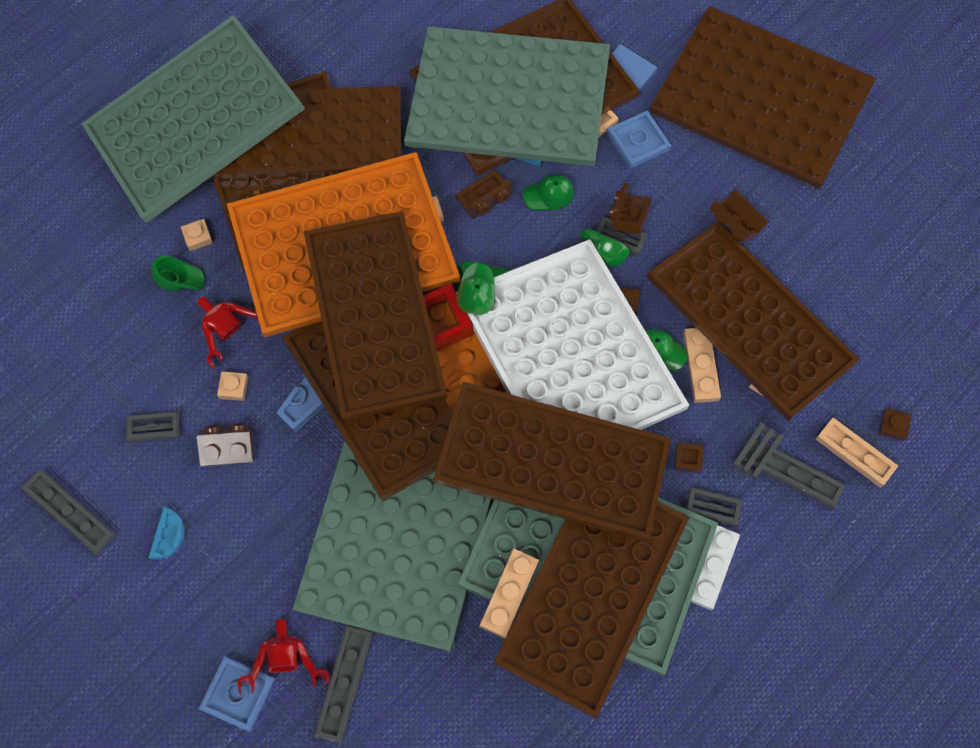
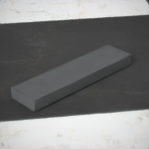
[741,436,846,510]
[21,468,117,556]
[314,625,374,744]

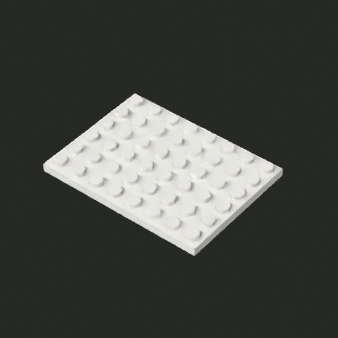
[456,239,689,430]

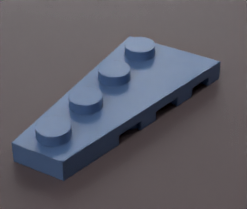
[277,375,324,433]

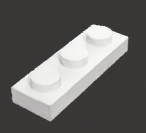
[691,525,740,611]

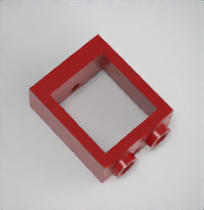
[423,283,474,352]

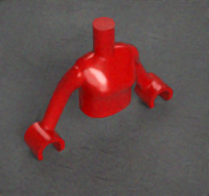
[197,296,260,369]
[237,619,329,694]

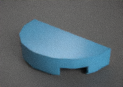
[148,506,185,560]

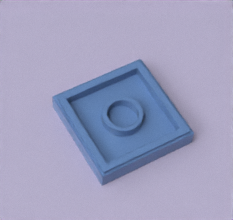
[612,44,658,103]
[606,110,671,169]
[199,656,276,732]

